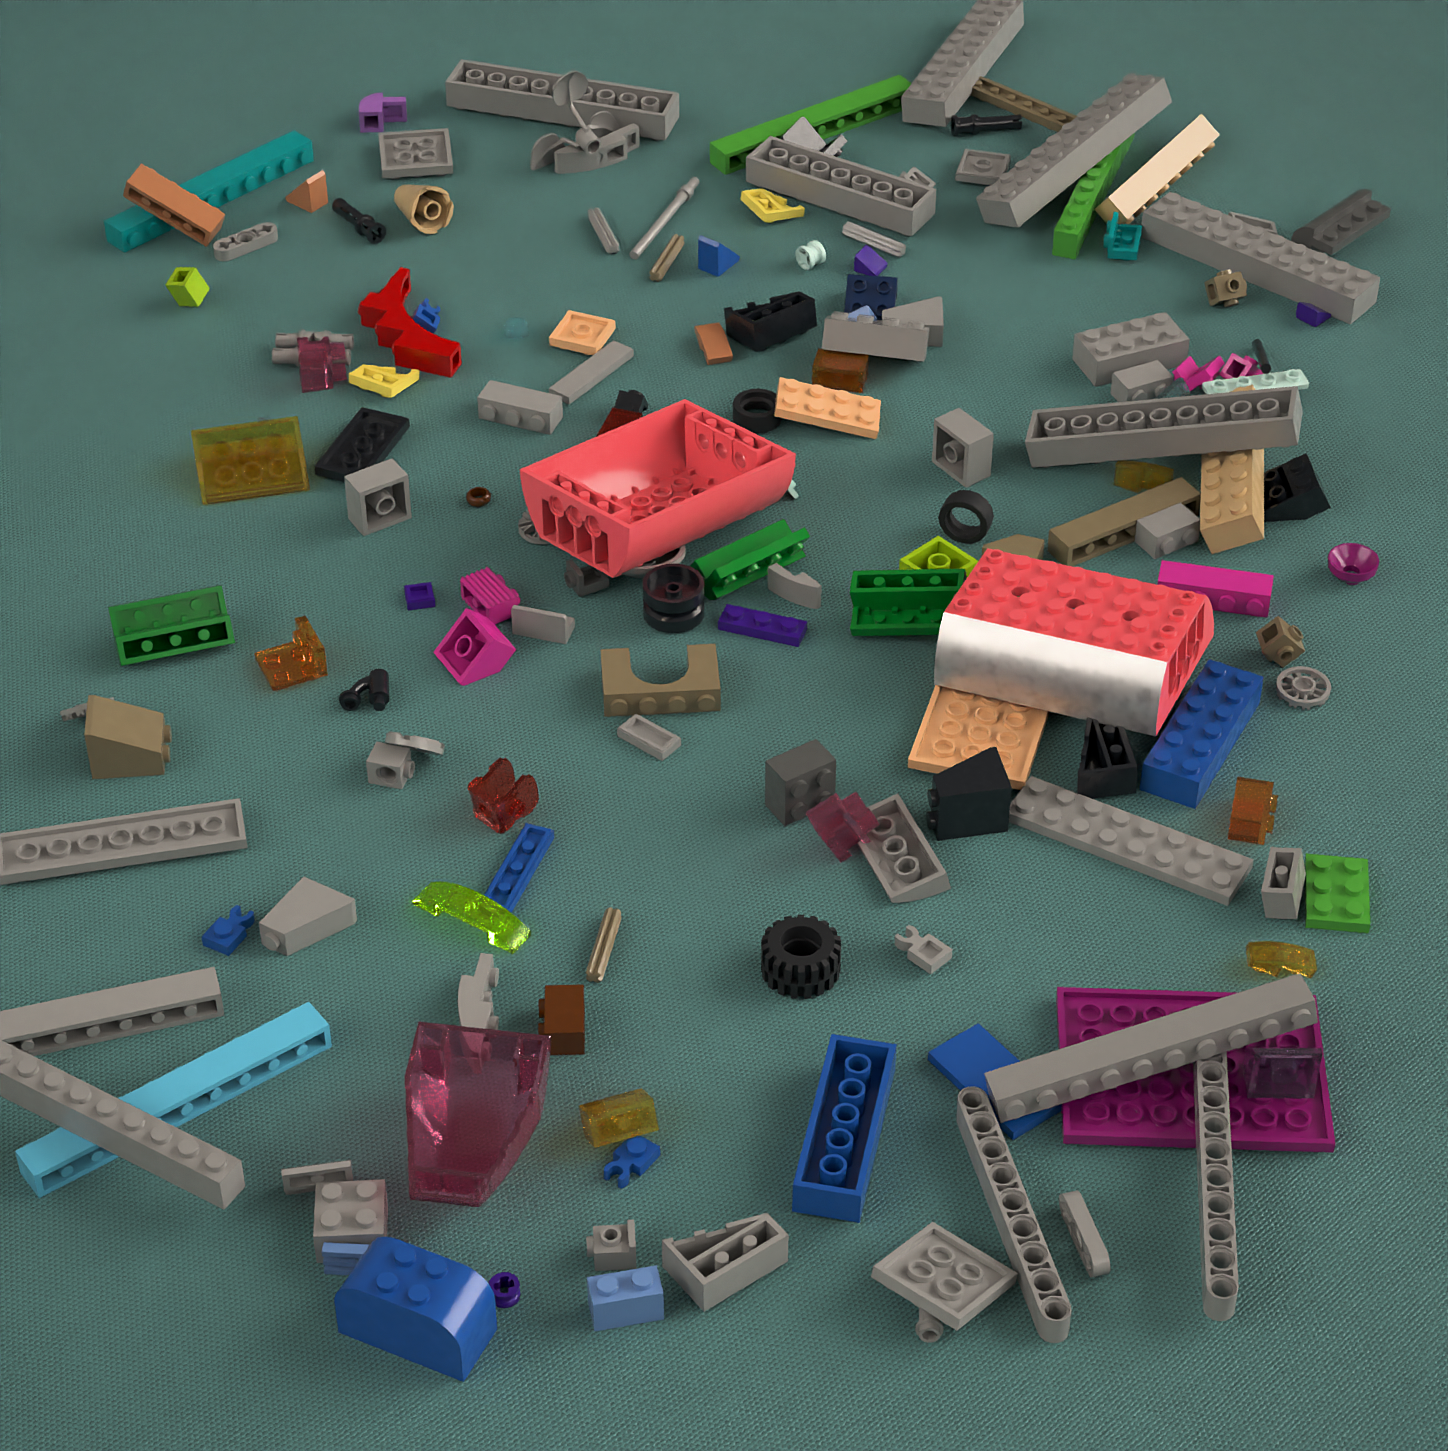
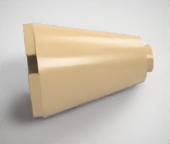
[394,185,454,234]

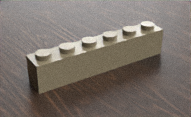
[1047,477,1201,566]

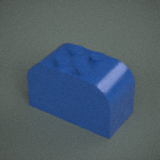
[334,1237,497,1382]

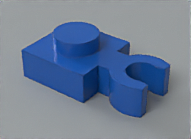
[412,298,441,333]
[202,905,255,956]
[604,1132,660,1189]

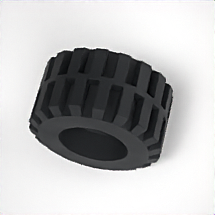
[761,915,841,999]

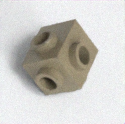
[1204,269,1247,307]
[1256,616,1305,668]

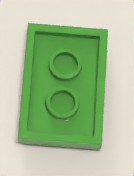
[1304,854,1370,933]

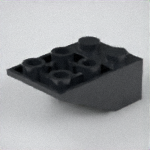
[1264,453,1331,522]

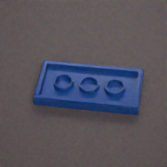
[928,1023,1062,1140]

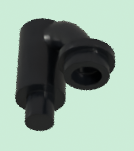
[339,669,389,711]

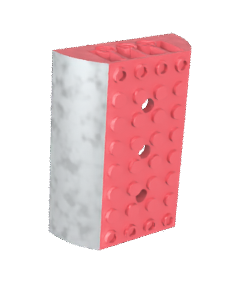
[934,548,1214,736]

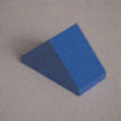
[698,235,740,277]

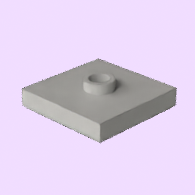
[955,149,1011,185]

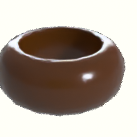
[466,487,491,507]

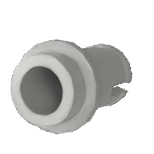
[915,1307,944,1343]

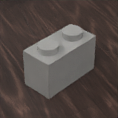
[1110,360,1173,402]
[1135,502,1200,559]
[1261,847,1306,919]

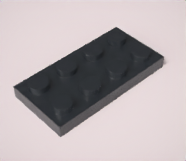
[314,407,410,482]

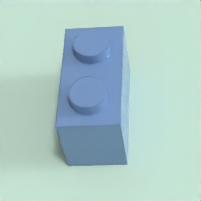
[587,1265,664,1331]

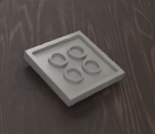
[378,128,453,179]
[871,1222,1018,1331]

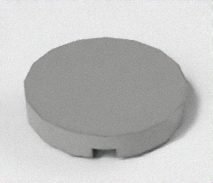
[384,731,445,755]

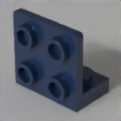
[844,274,898,320]

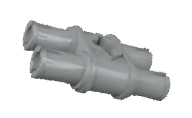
[272,329,354,368]

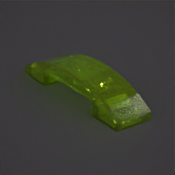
[412,881,531,954]

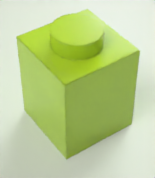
[165,267,210,307]

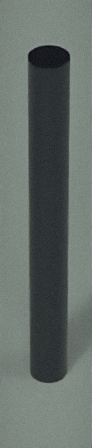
[1252,339,1271,374]

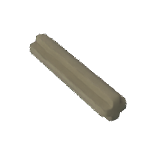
[649,234,684,282]
[586,907,622,983]

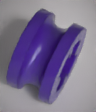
[489,1272,521,1308]

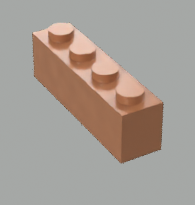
[123,163,225,247]

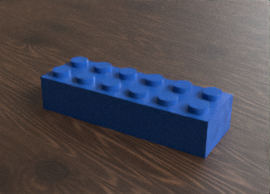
[1140,659,1264,809]
[792,1034,897,1223]

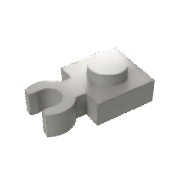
[895,925,953,974]

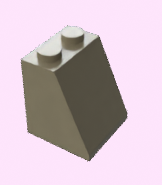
[84,695,172,779]

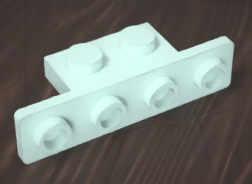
[1202,369,1309,394]

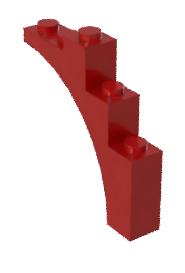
[358,267,462,378]

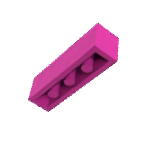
[1157,560,1274,618]

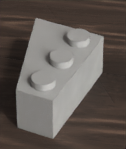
[662,1213,789,1312]

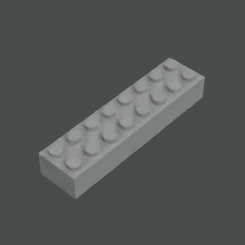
[746,136,936,236]

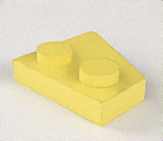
[740,188,805,223]
[349,364,420,398]

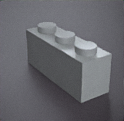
[477,380,563,435]

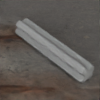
[588,207,619,254]
[842,221,906,258]

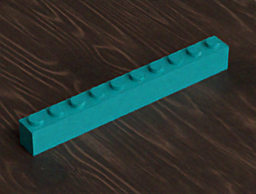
[104,130,314,253]

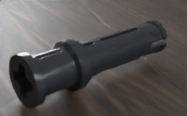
[950,114,1022,136]
[332,198,386,244]

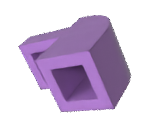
[359,92,407,133]

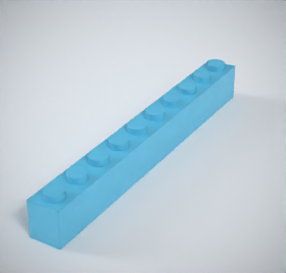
[15,1002,332,1198]

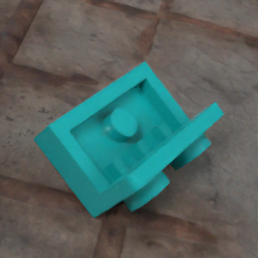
[1103,212,1143,261]

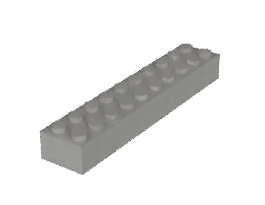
[901,0,1024,127]
[445,59,679,141]
[976,73,1172,227]
[1142,192,1380,324]
[1025,386,1303,468]

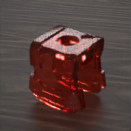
[467,757,539,834]

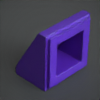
[854,245,888,276]
[1296,302,1331,327]

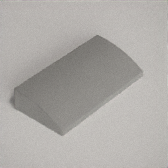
[843,793,951,903]

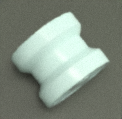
[795,240,826,270]

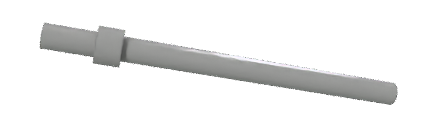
[629,177,700,260]

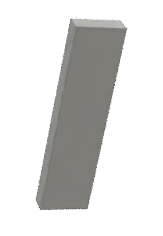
[549,340,634,405]

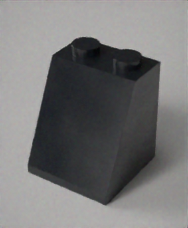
[926,747,1012,841]

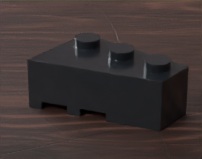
[724,291,817,352]
[1077,717,1137,799]

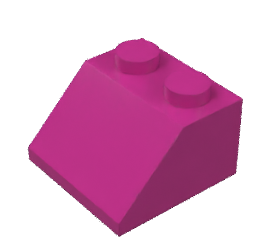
[433,608,517,686]

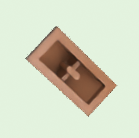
[285,170,328,213]

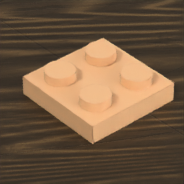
[549,310,616,355]

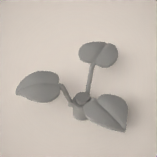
[530,70,620,171]

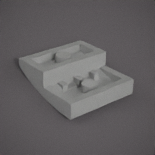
[281,1159,353,1195]

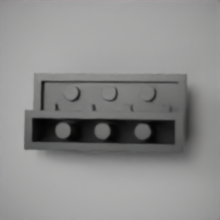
[1291,189,1391,255]

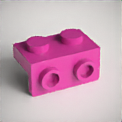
[1172,355,1225,393]

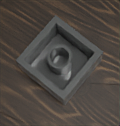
[765,739,836,826]

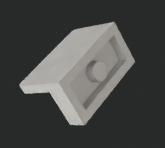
[511,605,575,644]

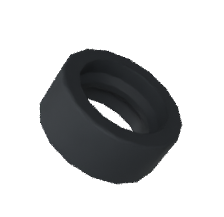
[733,388,782,434]
[938,490,994,544]

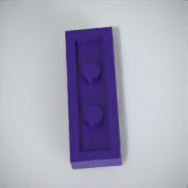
[718,604,807,647]

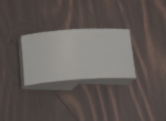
[768,563,822,609]

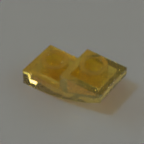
[1114,461,1174,493]
[1245,941,1317,979]

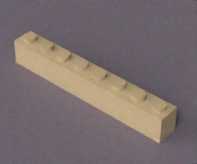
[1095,114,1220,224]

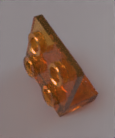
[254,615,328,691]

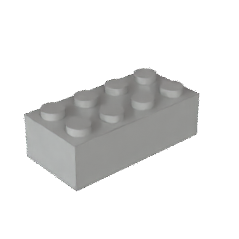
[821,311,930,362]
[1072,312,1190,387]

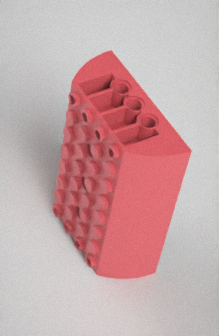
[520,399,796,578]

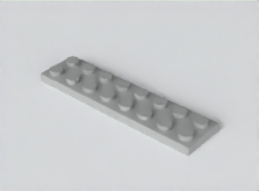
[1009,776,1254,906]
[0,798,248,885]

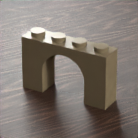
[600,644,721,717]

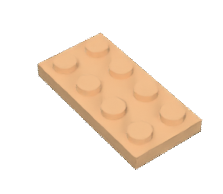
[774,377,881,439]

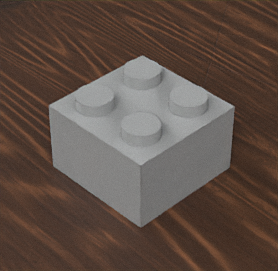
[932,408,994,488]
[344,458,412,536]
[313,1179,388,1263]

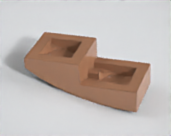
[694,322,733,365]

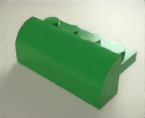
[690,519,810,600]
[850,569,967,636]
[108,585,235,666]

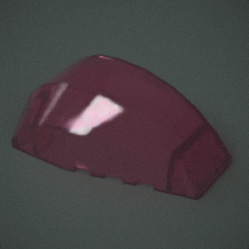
[405,1022,551,1207]

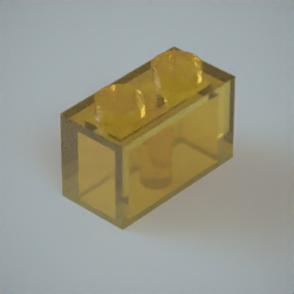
[578,1088,659,1148]

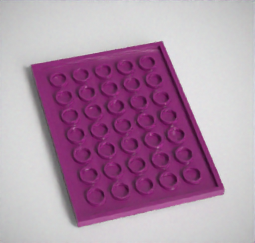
[1056,987,1335,1153]

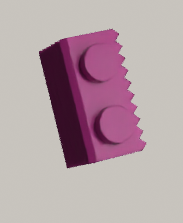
[460,566,520,624]

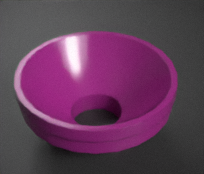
[1328,543,1379,585]

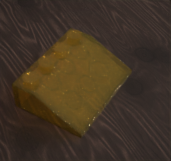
[191,416,310,505]

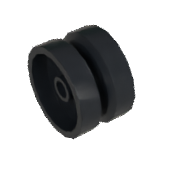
[643,564,704,633]

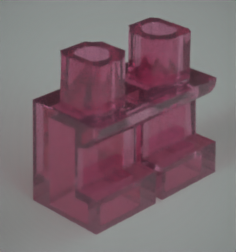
[297,336,347,393]
[805,791,880,863]

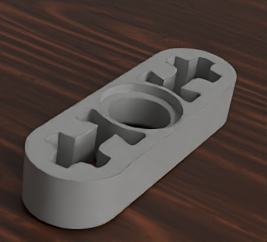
[213,222,278,261]
[1059,1190,1110,1278]

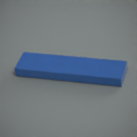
[478,823,554,920]

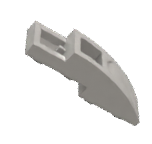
[554,123,640,174]
[458,953,499,1072]

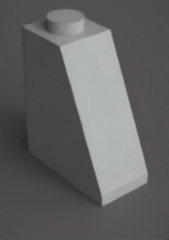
[877,297,944,347]
[259,877,357,956]

